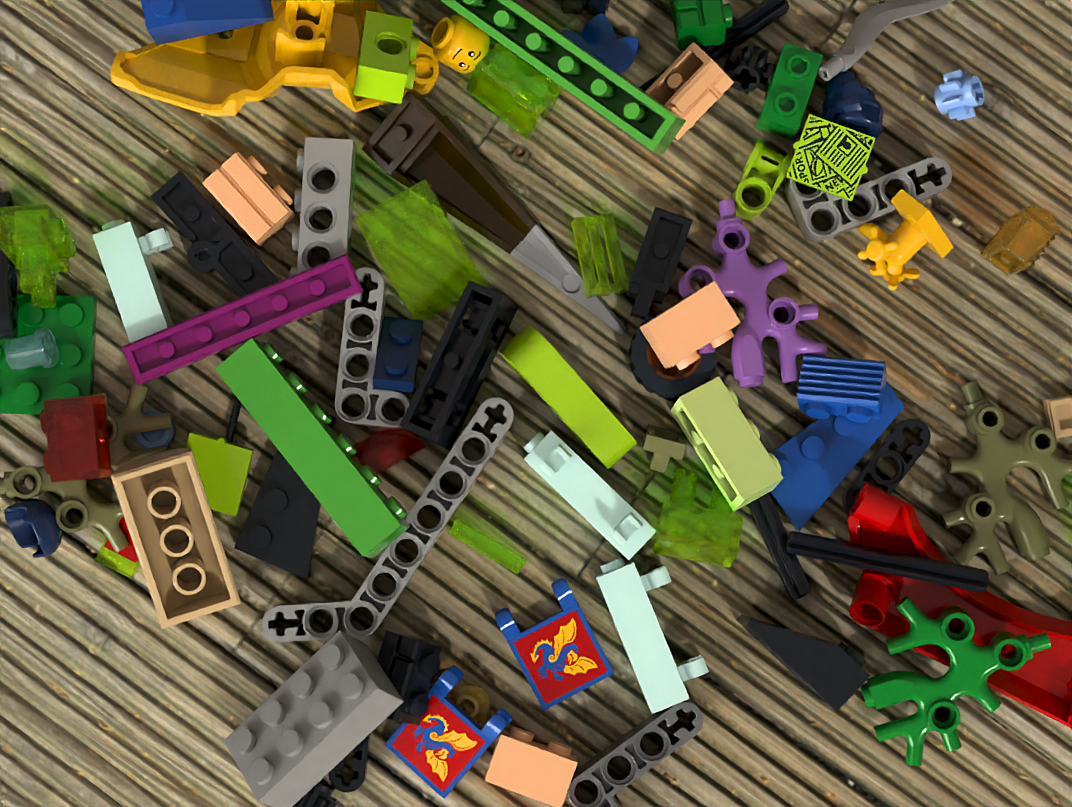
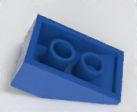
[141,0,275,45]

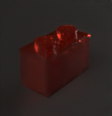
[40,395,112,483]

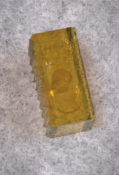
[980,206,1060,276]

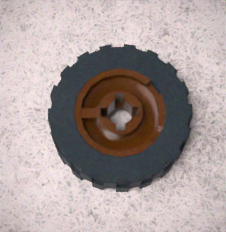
[628,310,718,399]

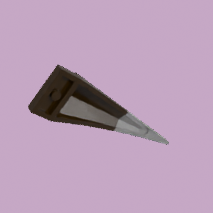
[361,89,627,334]

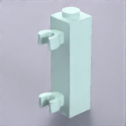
[92,219,174,343]
[523,430,657,560]
[595,557,709,714]

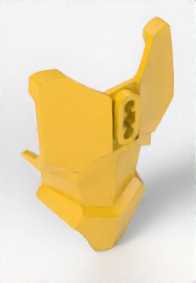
[110,0,439,116]

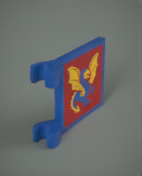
[495,578,614,711]
[385,665,512,799]

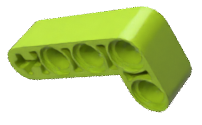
[498,325,637,470]

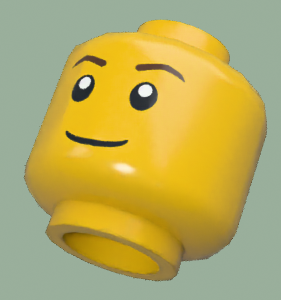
[431,14,491,74]

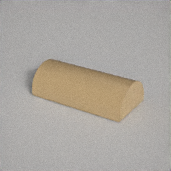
[111,448,241,629]

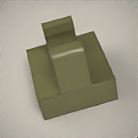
[643,424,686,473]

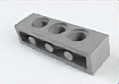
[290,137,357,303]

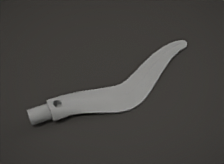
[818,0,955,81]

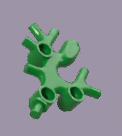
[860,596,1052,766]

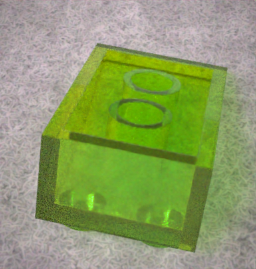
[354,179,486,320]

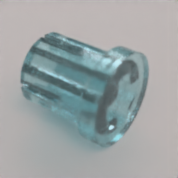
[5,327,59,371]

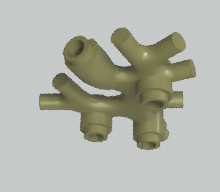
[940,380,1072,575]
[0,383,176,553]

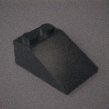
[736,614,870,712]

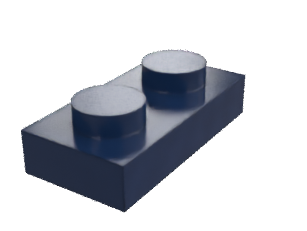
[373,316,423,393]

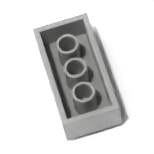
[224,630,404,807]

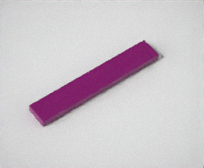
[122,253,364,385]

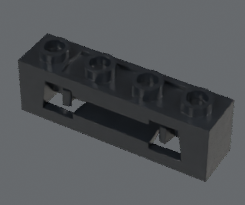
[399,280,518,451]

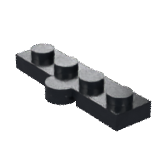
[150,171,279,297]

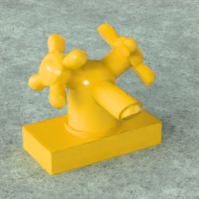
[857,189,954,291]

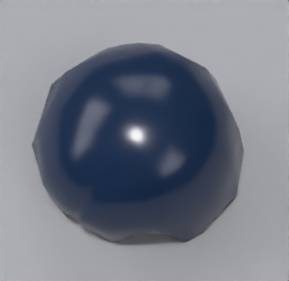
[4,498,62,558]

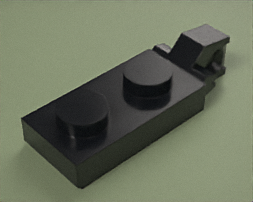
[628,207,693,321]

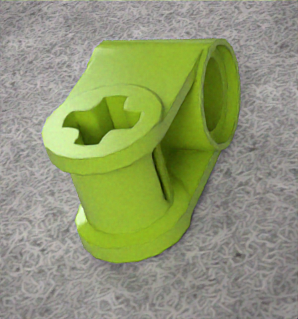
[732,139,793,220]

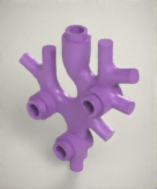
[678,199,827,388]

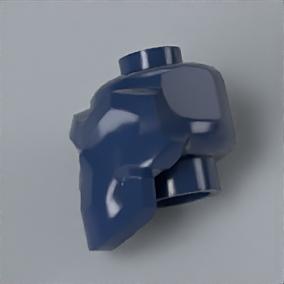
[821,70,884,141]

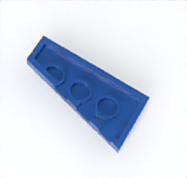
[769,381,905,532]

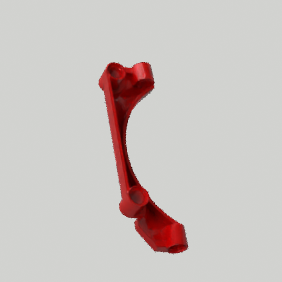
[848,483,1072,729]

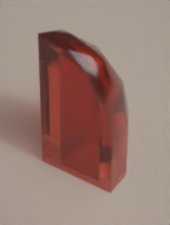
[354,429,426,476]

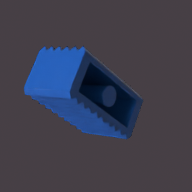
[797,355,887,423]

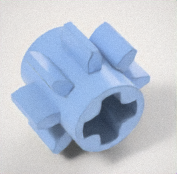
[934,69,984,121]

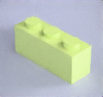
[671,376,784,512]

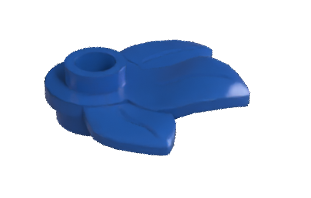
[562,13,638,73]

